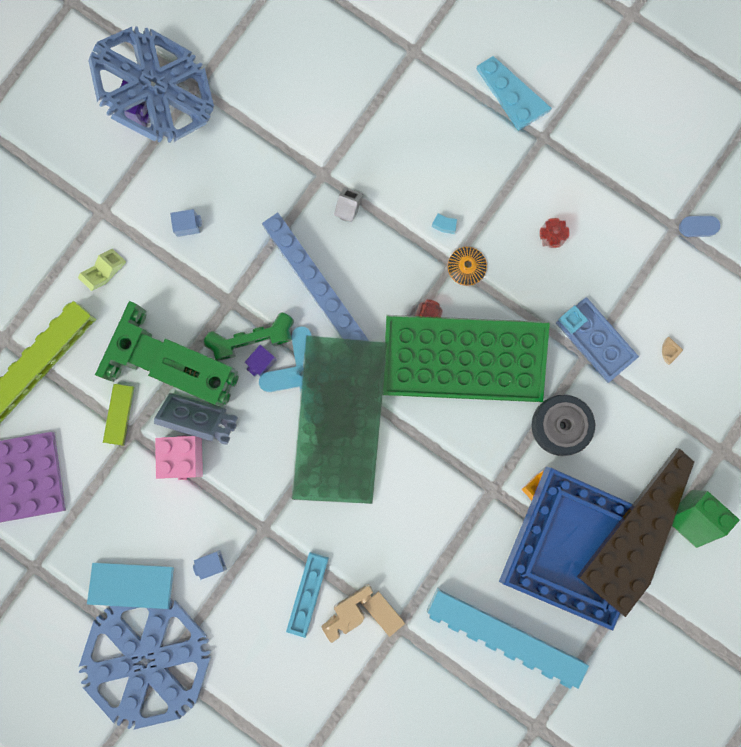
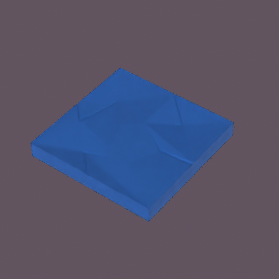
[499,467,632,631]

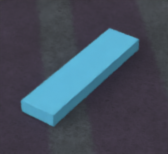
[286,552,329,638]

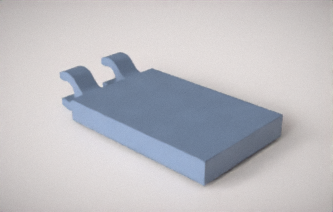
[154,393,238,445]

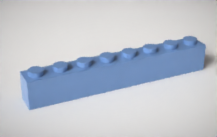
[262,212,370,355]

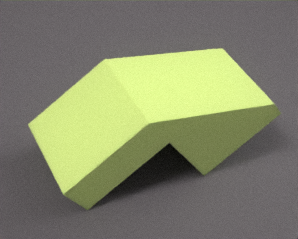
[78,249,126,291]

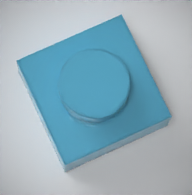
[558,305,588,334]

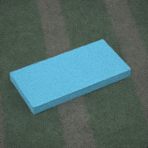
[87,563,174,609]

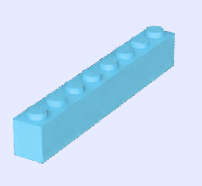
[427,588,589,689]

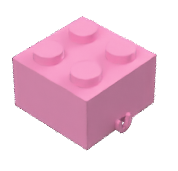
[155,435,203,480]

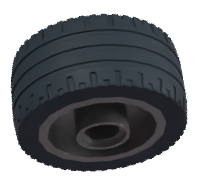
[531,395,596,456]

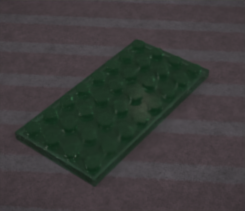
[291,335,387,504]

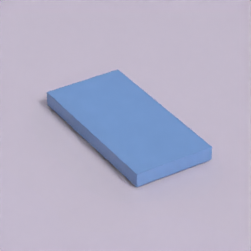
[556,297,639,383]

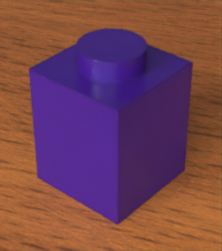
[244,345,277,377]

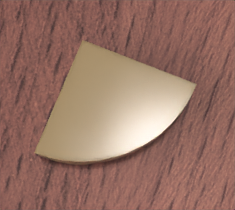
[662,337,683,365]

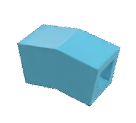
[432,213,457,234]

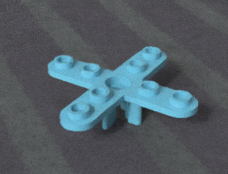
[259,327,357,424]

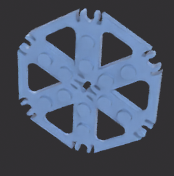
[88,26,214,143]
[79,598,211,730]

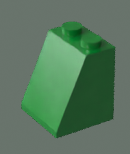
[672,490,740,548]

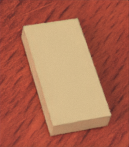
[363,591,405,637]

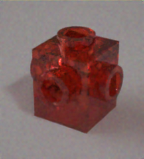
[539,218,569,248]

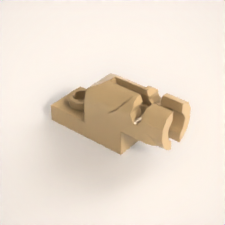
[321,584,373,643]

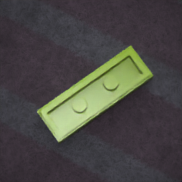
[102,384,135,446]

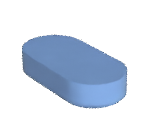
[679,216,720,237]

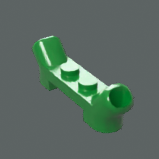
[203,312,294,361]

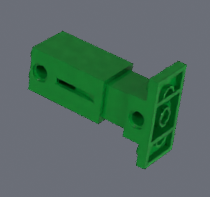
[95,301,239,408]

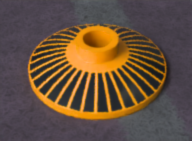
[448,247,487,286]

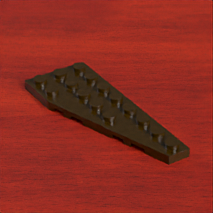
[577,448,695,617]

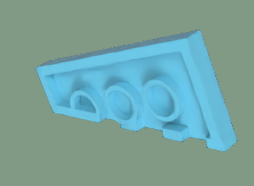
[476,56,552,131]

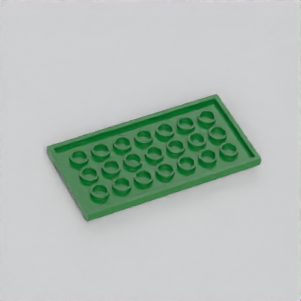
[383,315,550,402]

